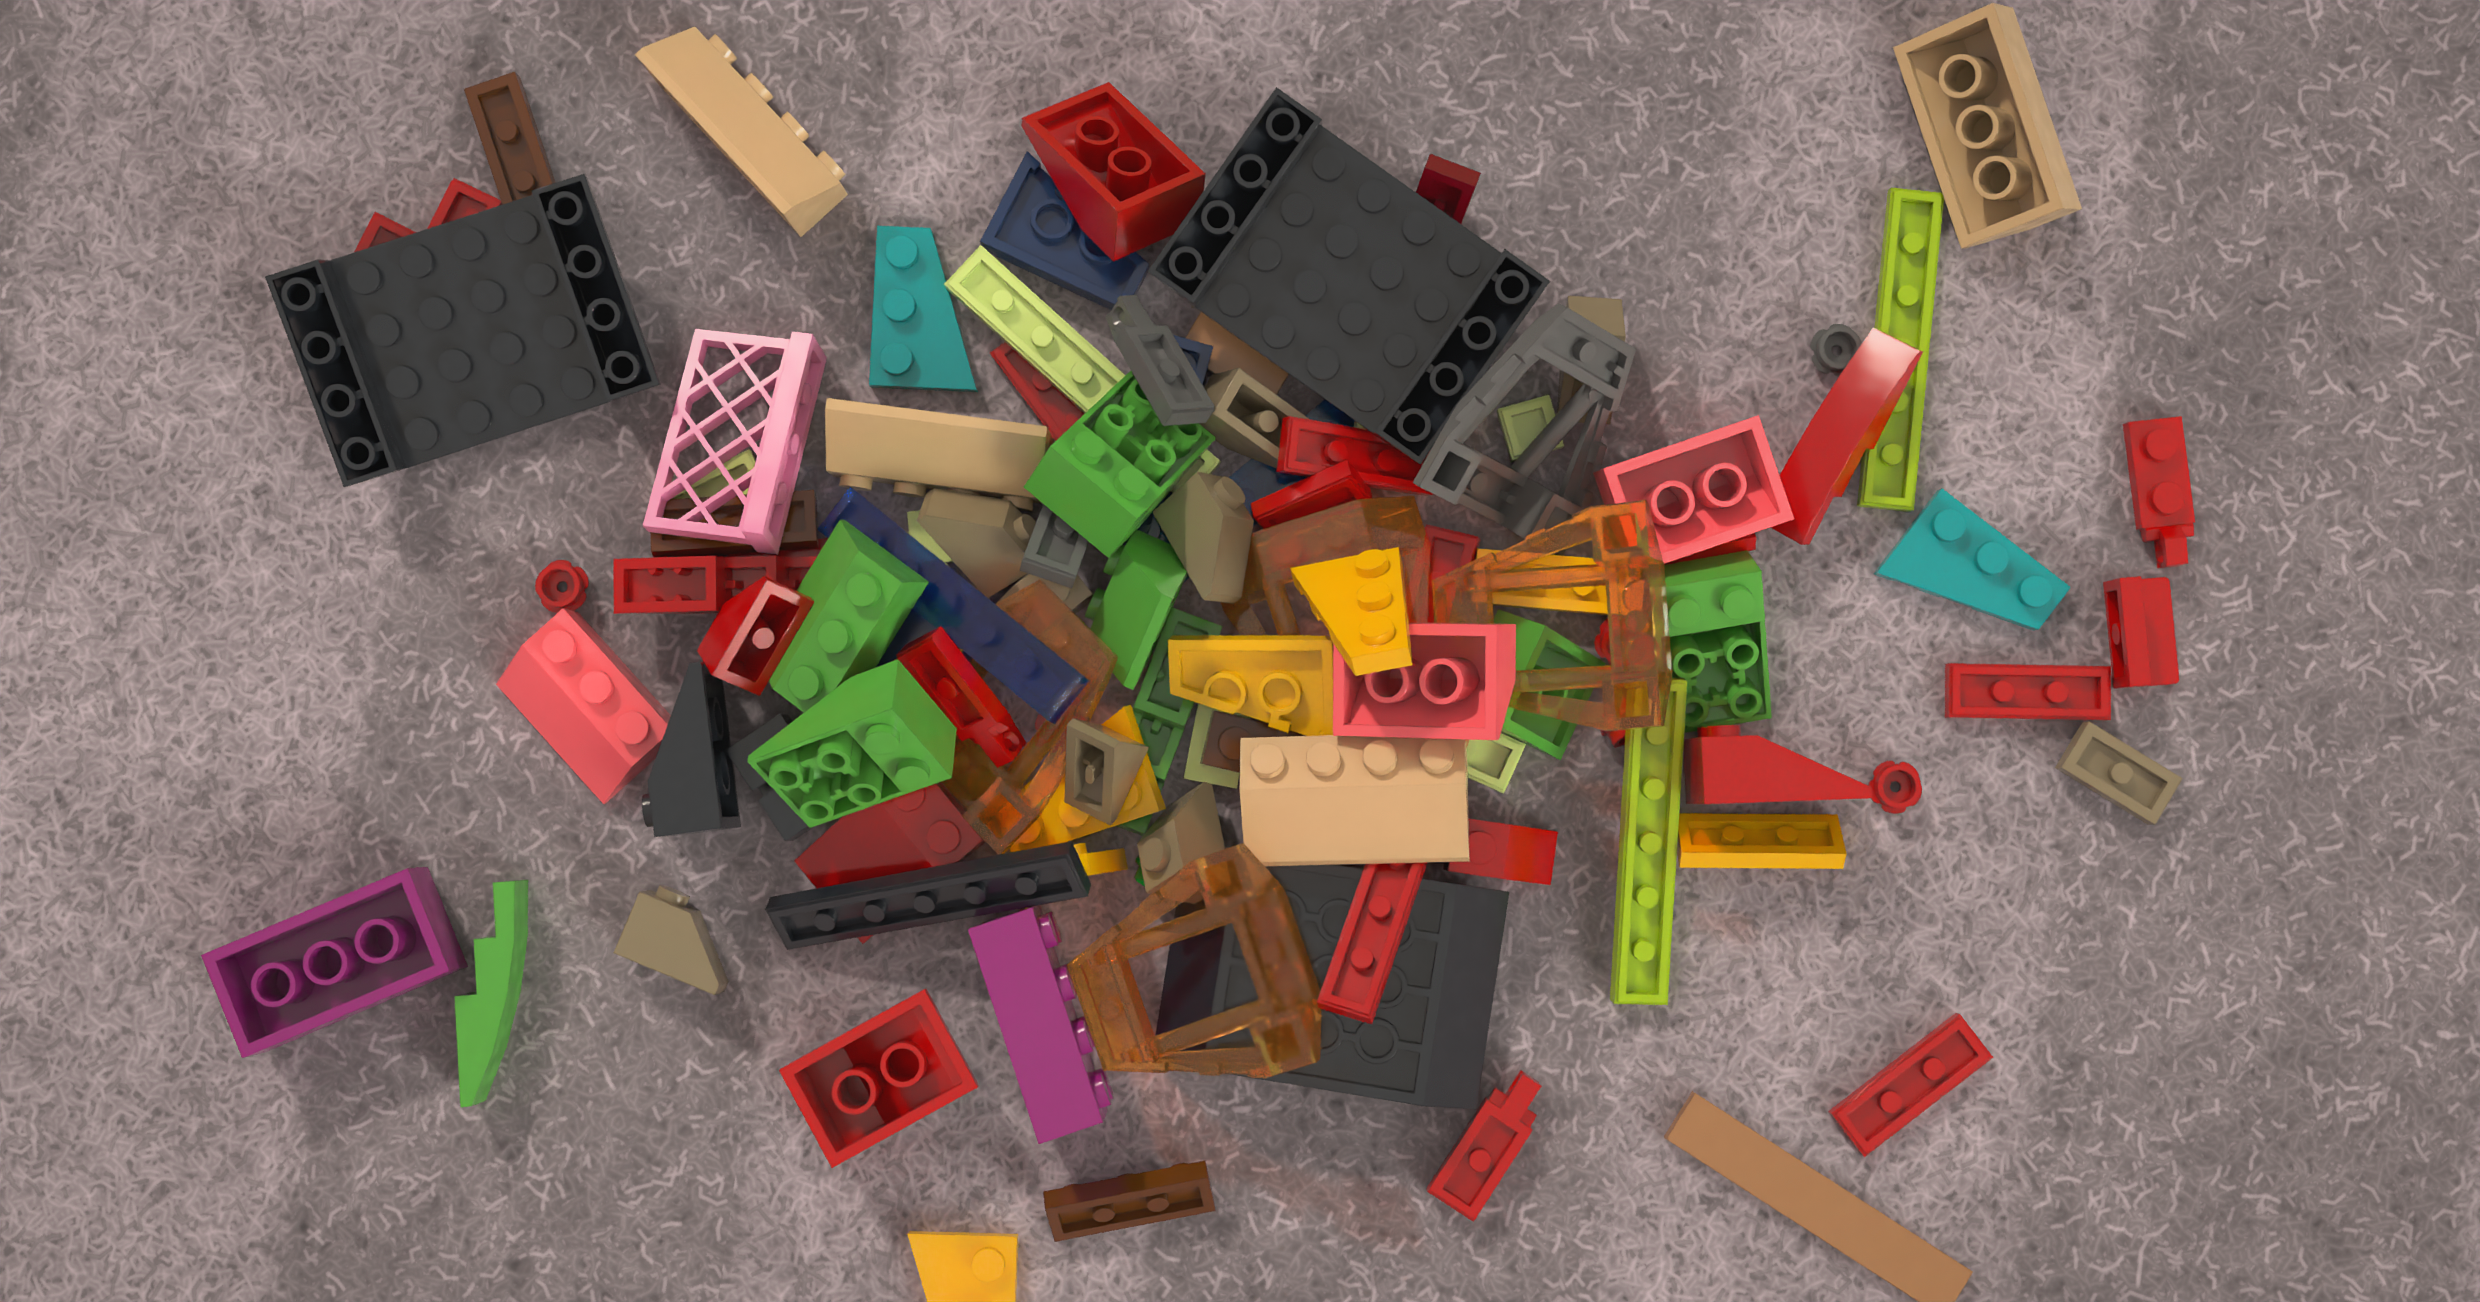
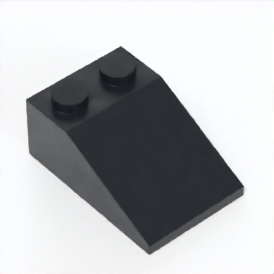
[642,662,741,837]

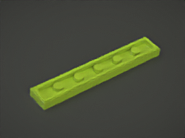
[1857,187,1944,512]
[1610,677,1687,1005]

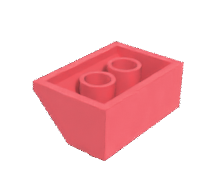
[1593,415,1794,573]
[496,608,671,804]
[1333,623,1516,740]

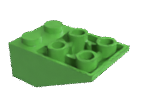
[1024,371,1216,558]
[1639,550,1772,733]
[747,659,957,828]

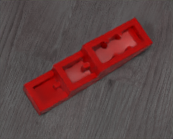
[1770,328,1923,545]
[613,556,817,614]

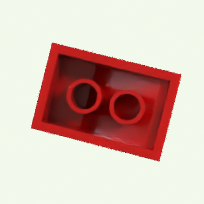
[1021,82,1206,261]
[1683,725,1872,804]
[794,782,989,944]
[779,988,979,1168]

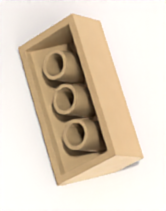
[1893,3,2082,249]
[635,27,848,237]
[825,398,1054,512]
[1240,735,1469,867]

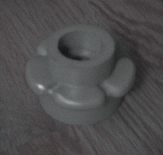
[1810,324,1862,377]

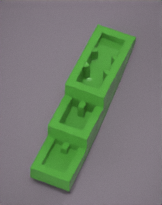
[1116,607,1223,836]
[454,880,528,1107]

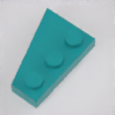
[869,226,978,392]
[1873,488,2071,631]

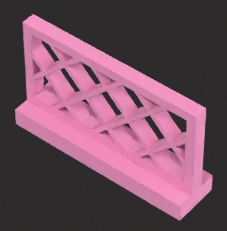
[643,329,827,555]

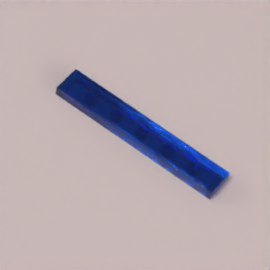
[817,487,1090,724]

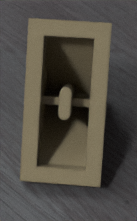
[1064,718,1149,826]

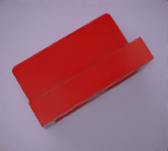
[2103,576,2179,689]

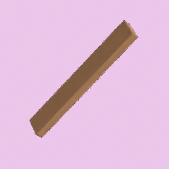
[1664,1091,1973,1302]

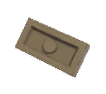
[2055,721,2183,825]

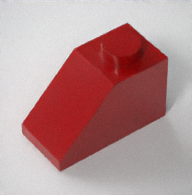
[697,576,814,696]
[1443,819,1558,885]

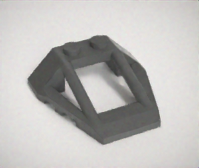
[1413,303,1636,556]

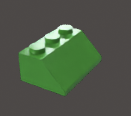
[769,520,929,713]

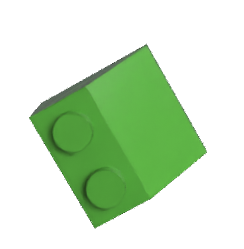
[1084,529,1187,690]
[1491,609,1605,760]

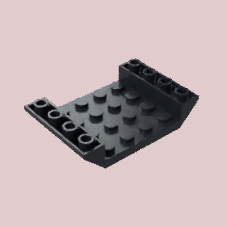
[1148,87,1550,464]
[265,174,661,487]
[1152,846,1509,1109]

